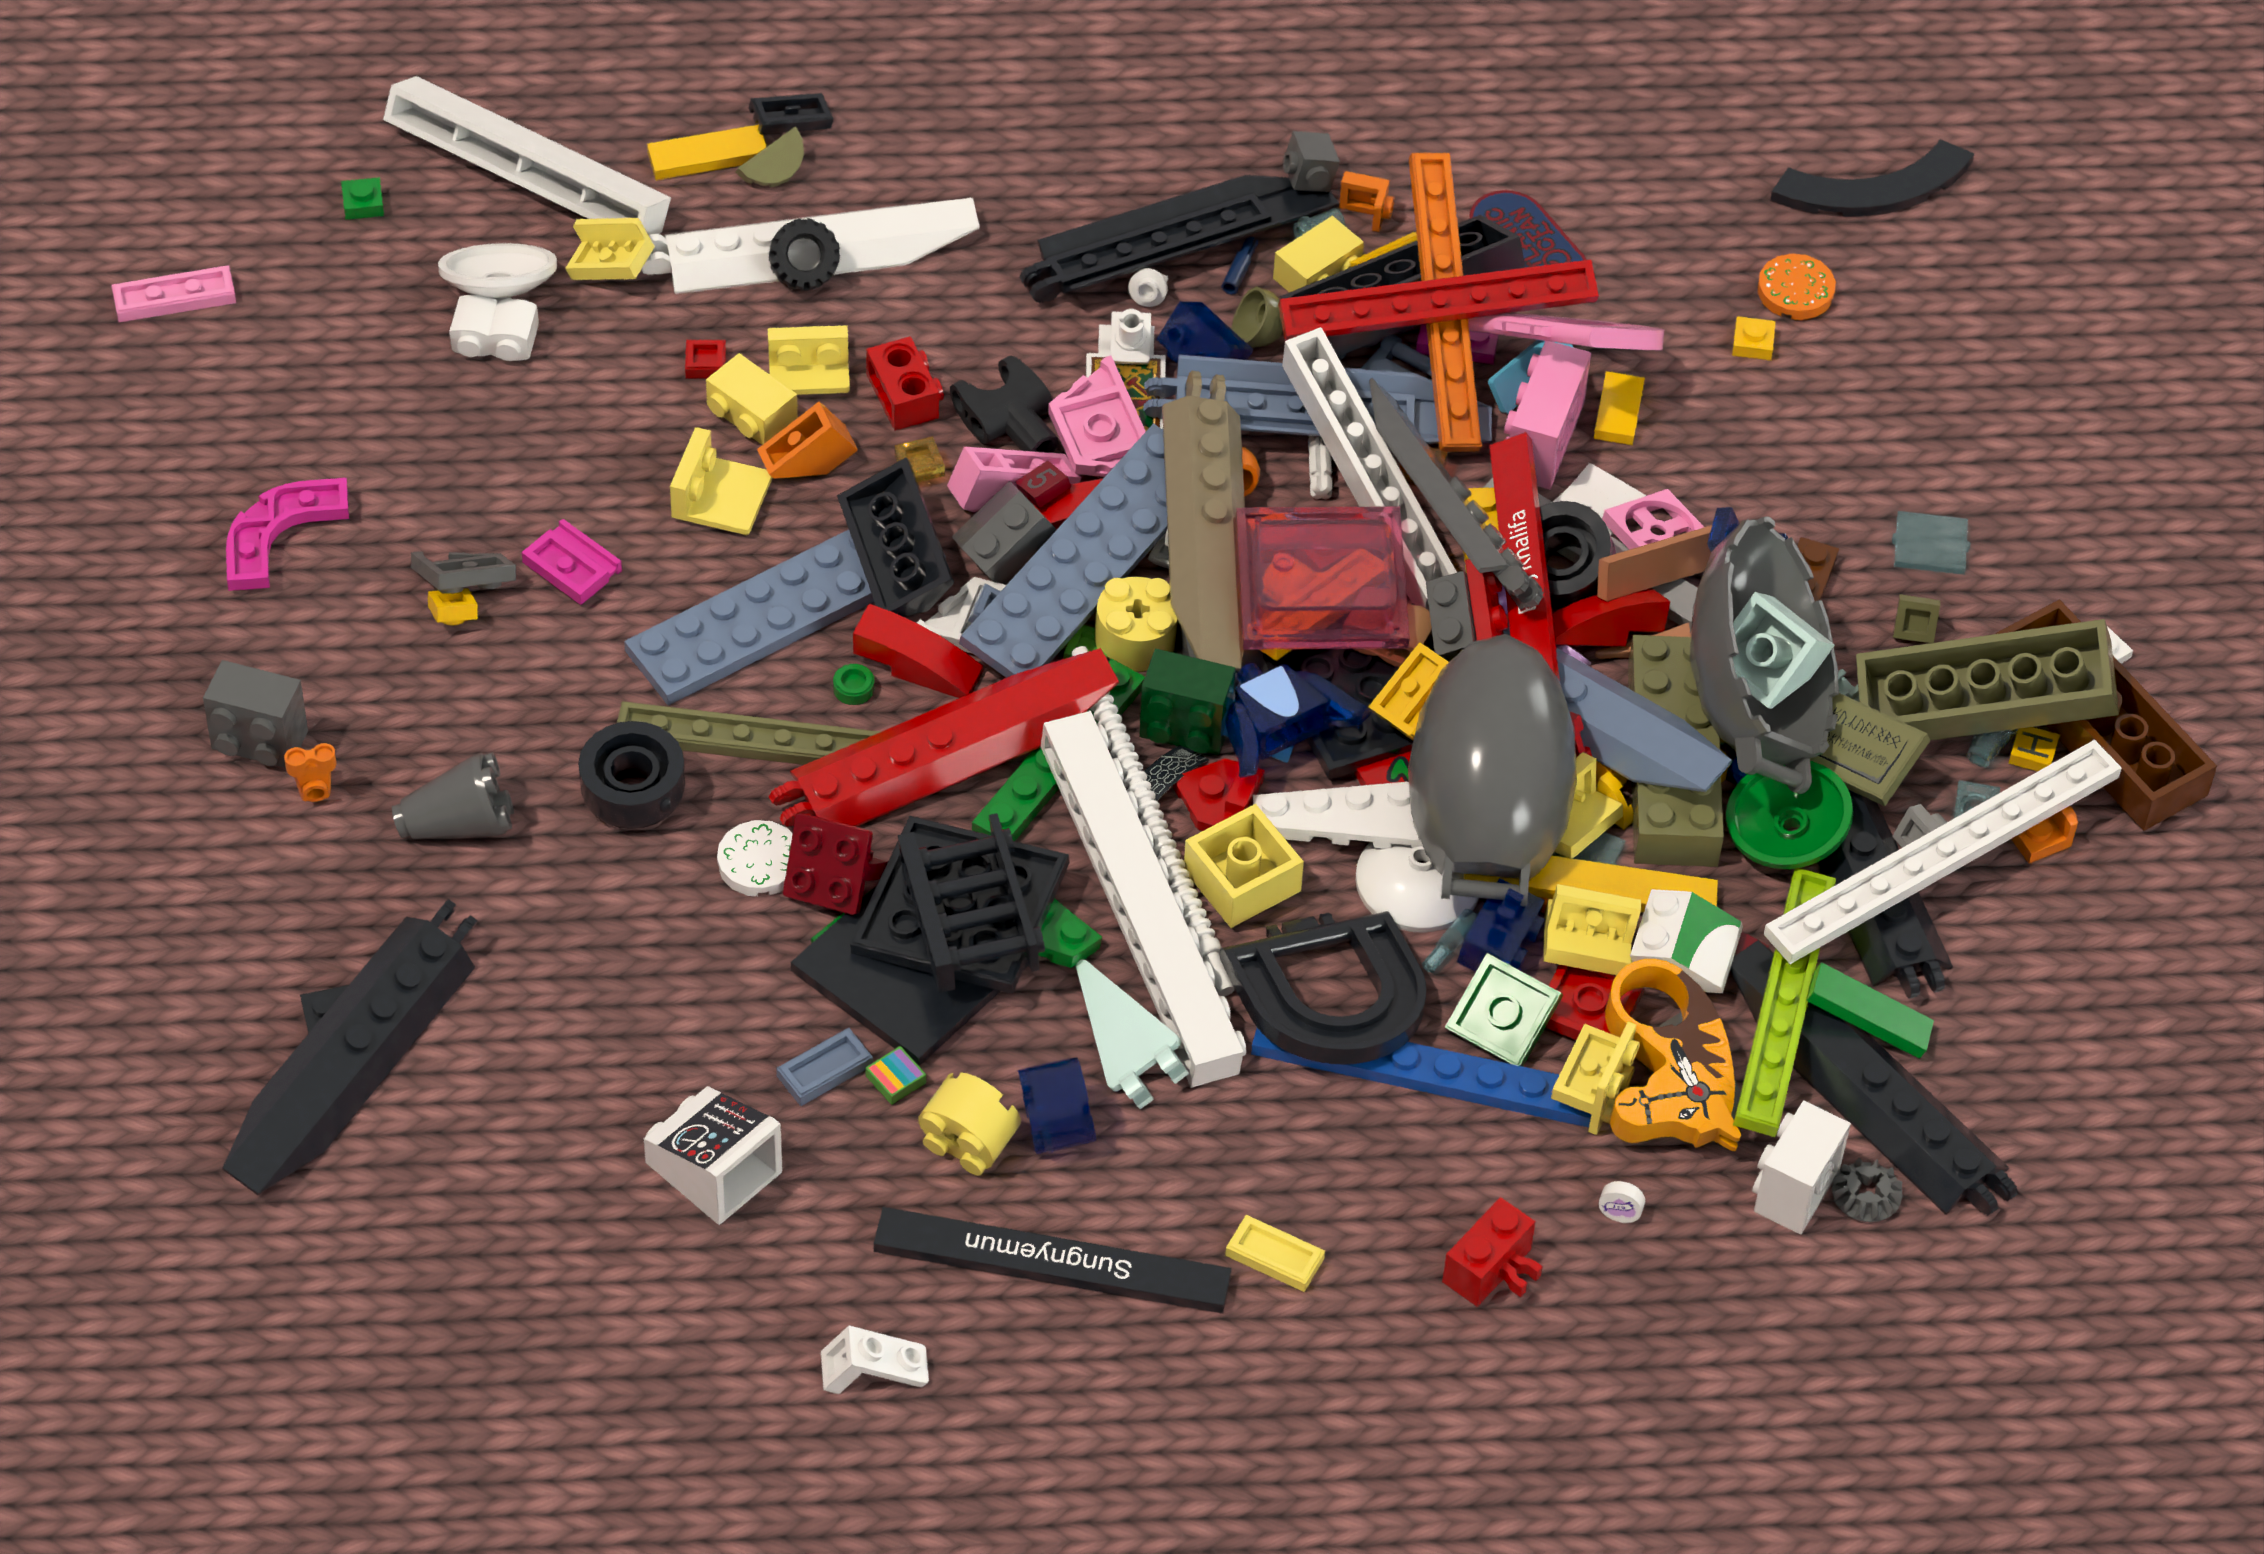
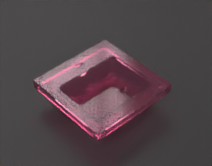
[1236,506,1410,650]

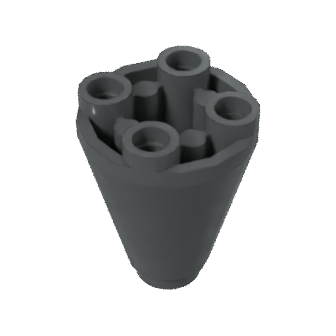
[392,752,514,839]

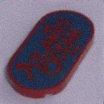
[1469,190,1587,268]

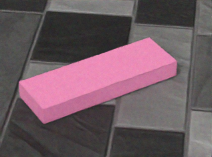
[112,265,236,322]

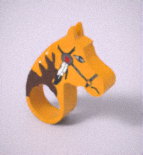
[1605,959,1741,1151]

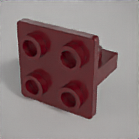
[783,813,888,915]

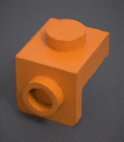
[1339,171,1395,232]

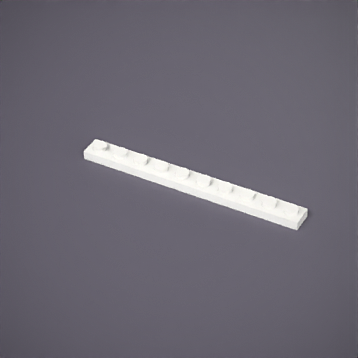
[1764,740,2121,964]

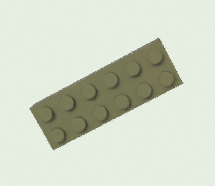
[1856,619,2119,741]
[1628,635,1724,867]

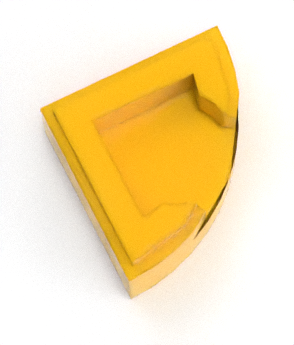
[1596,771,1633,830]

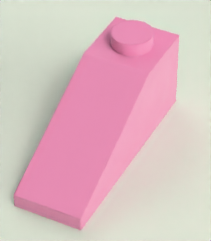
[947,447,1082,512]

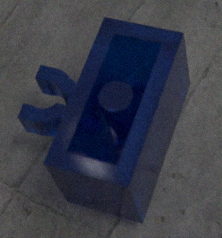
[1457,878,1546,972]

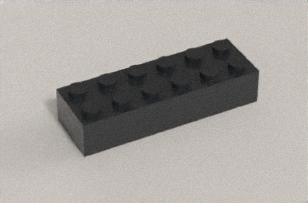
[1280,215,1525,360]

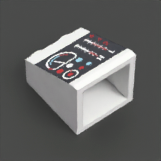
[644,1086,782,1225]

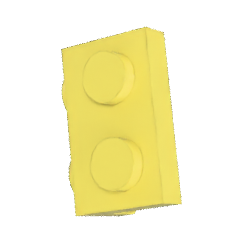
[565,218,655,280]

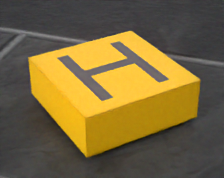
[2008,727,2060,771]

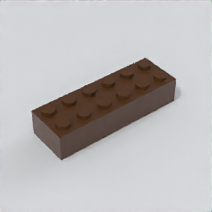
[1995,599,2217,831]

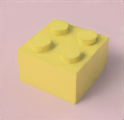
[1184,804,1304,928]

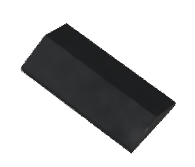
[837,457,954,617]

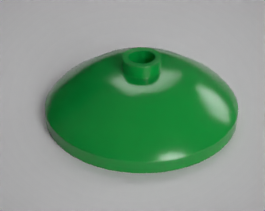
[1726,761,1853,869]

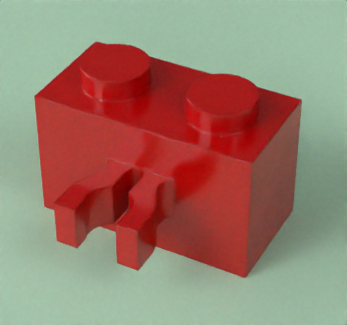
[1442,1197,1543,1307]

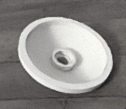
[438,243,557,301]
[1356,842,1479,933]

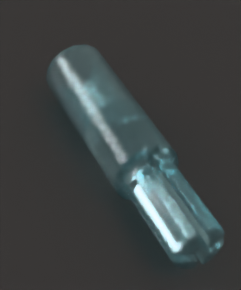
[1422,909,1479,973]

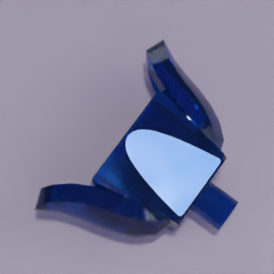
[1225,663,1372,778]

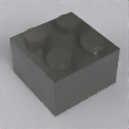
[203,660,308,768]

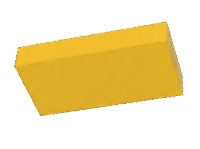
[1594,371,1645,445]

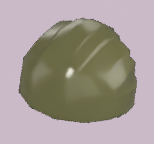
[1213,287,1283,354]

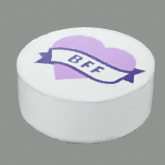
[1599,1181,1645,1223]

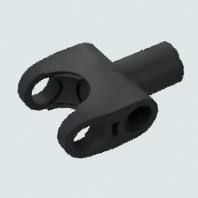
[950,355,1059,453]

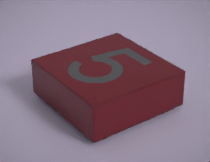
[1015,460,1072,508]

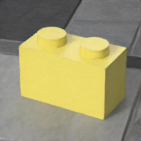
[1273,216,1364,292]
[706,353,798,445]

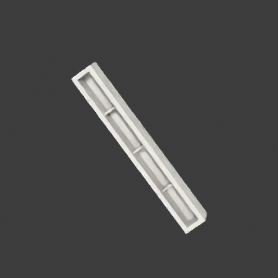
[383,76,671,236]

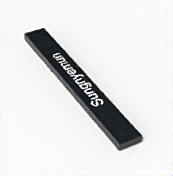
[873,1207,1232,1313]

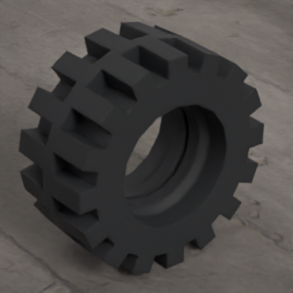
[769,218,840,291]

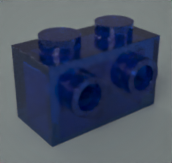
[1156,301,1254,363]

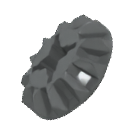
[1832,1158,1902,1222]

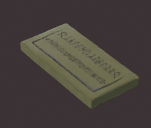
[1810,693,1930,806]

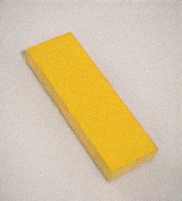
[647,125,766,180]

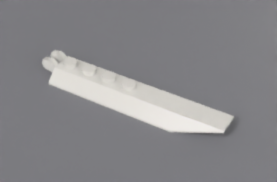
[642,198,979,295]

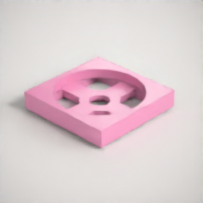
[1602,489,1704,550]

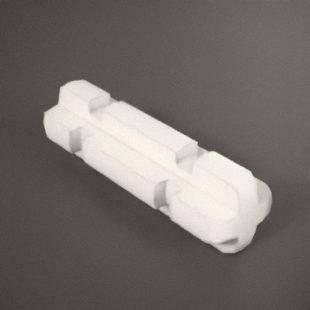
[1308,436,1332,500]

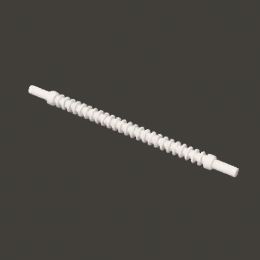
[1072,646,1234,996]

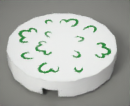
[717,820,793,896]

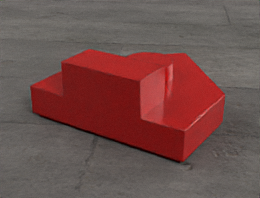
[1172,758,1265,831]

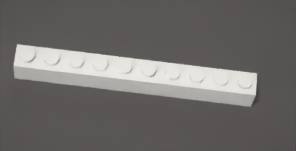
[1041,711,1246,1088]

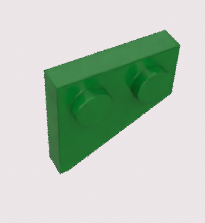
[1038,899,1102,968]

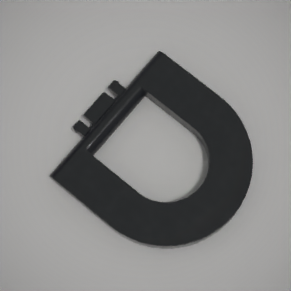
[1220,911,1426,1064]

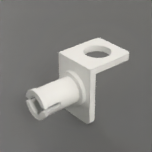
[1110,309,1151,365]

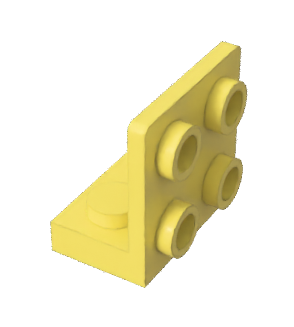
[670,427,772,535]

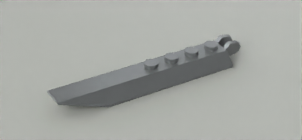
[1369,378,1544,610]

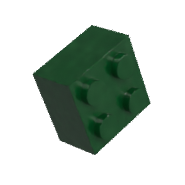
[1139,648,1236,756]

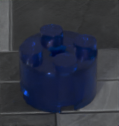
[1018,1057,1097,1155]

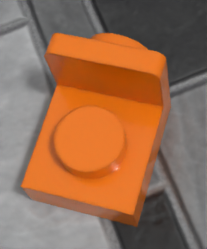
[2011,806,2078,864]

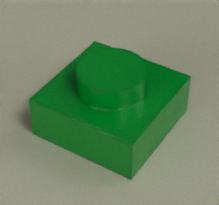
[341,177,384,220]

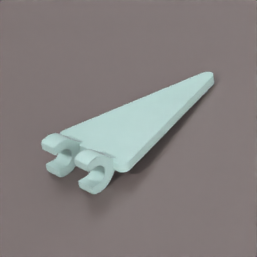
[1076,959,1189,1109]

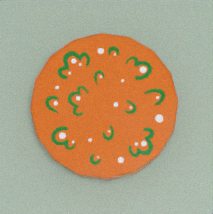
[1757,253,1836,320]

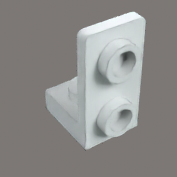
[821,1326,929,1394]

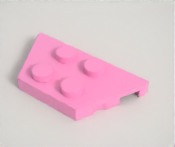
[1048,356,1146,477]

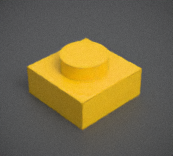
[1732,316,1776,360]
[428,588,478,625]

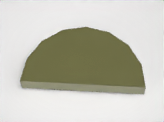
[735,126,804,187]

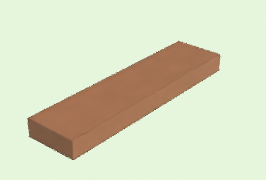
[1597,523,1729,601]

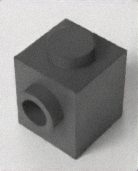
[1283,131,1340,192]

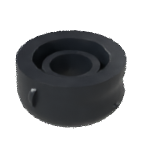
[1540,501,1616,608]
[578,721,685,829]

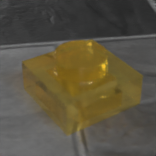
[895,437,945,482]

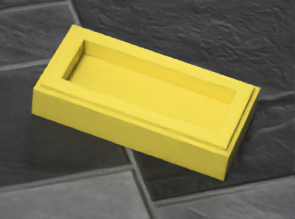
[1225,1215,1325,1292]

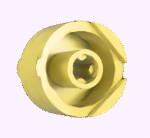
[1095,577,1178,672]
[918,1072,1021,1176]

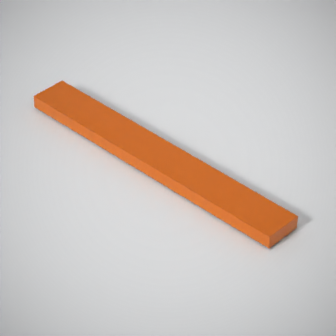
[1409,153,1482,452]

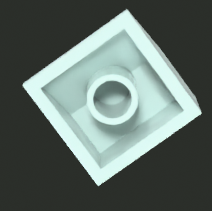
[1733,592,1835,709]

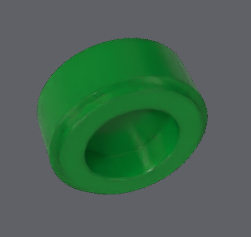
[833,664,874,705]

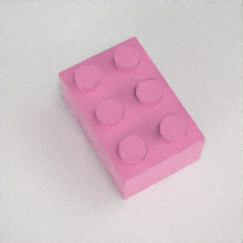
[1504,341,1591,490]

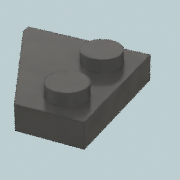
[411,552,516,593]

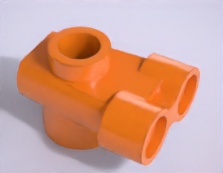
[284,743,337,802]

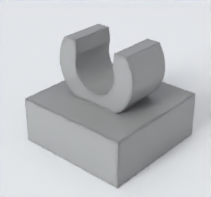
[1892,804,1947,848]

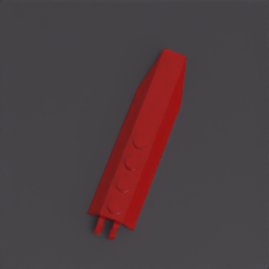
[769,648,1119,827]

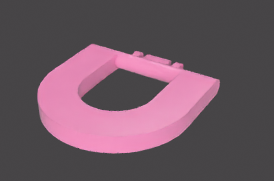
[1468,313,1664,350]

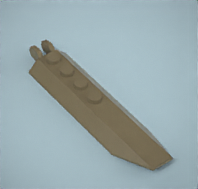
[1162,370,1251,671]

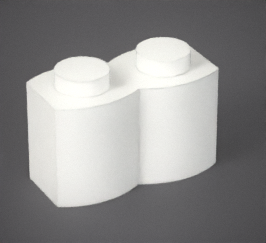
[449,295,539,361]

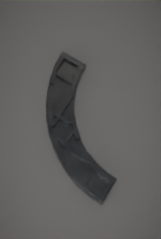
[1770,139,1975,217]

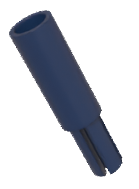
[1221,236,1258,295]

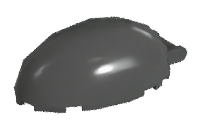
[1690,516,1839,794]
[1408,634,1577,907]

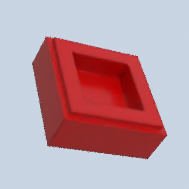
[685,340,726,379]

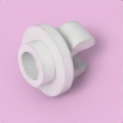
[1129,268,1168,307]

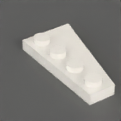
[1253,782,1423,849]

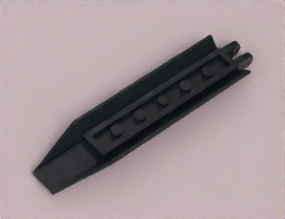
[1019,175,1339,304]
[1817,789,1953,999]
[222,899,478,1195]
[1730,940,2018,1216]

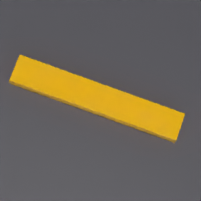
[1463,856,1718,912]

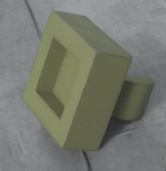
[1893,594,1940,643]

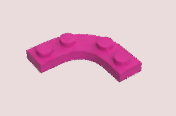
[226,478,349,591]

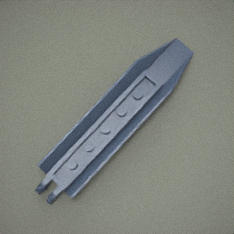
[1143,355,1492,444]
[1503,620,1732,792]

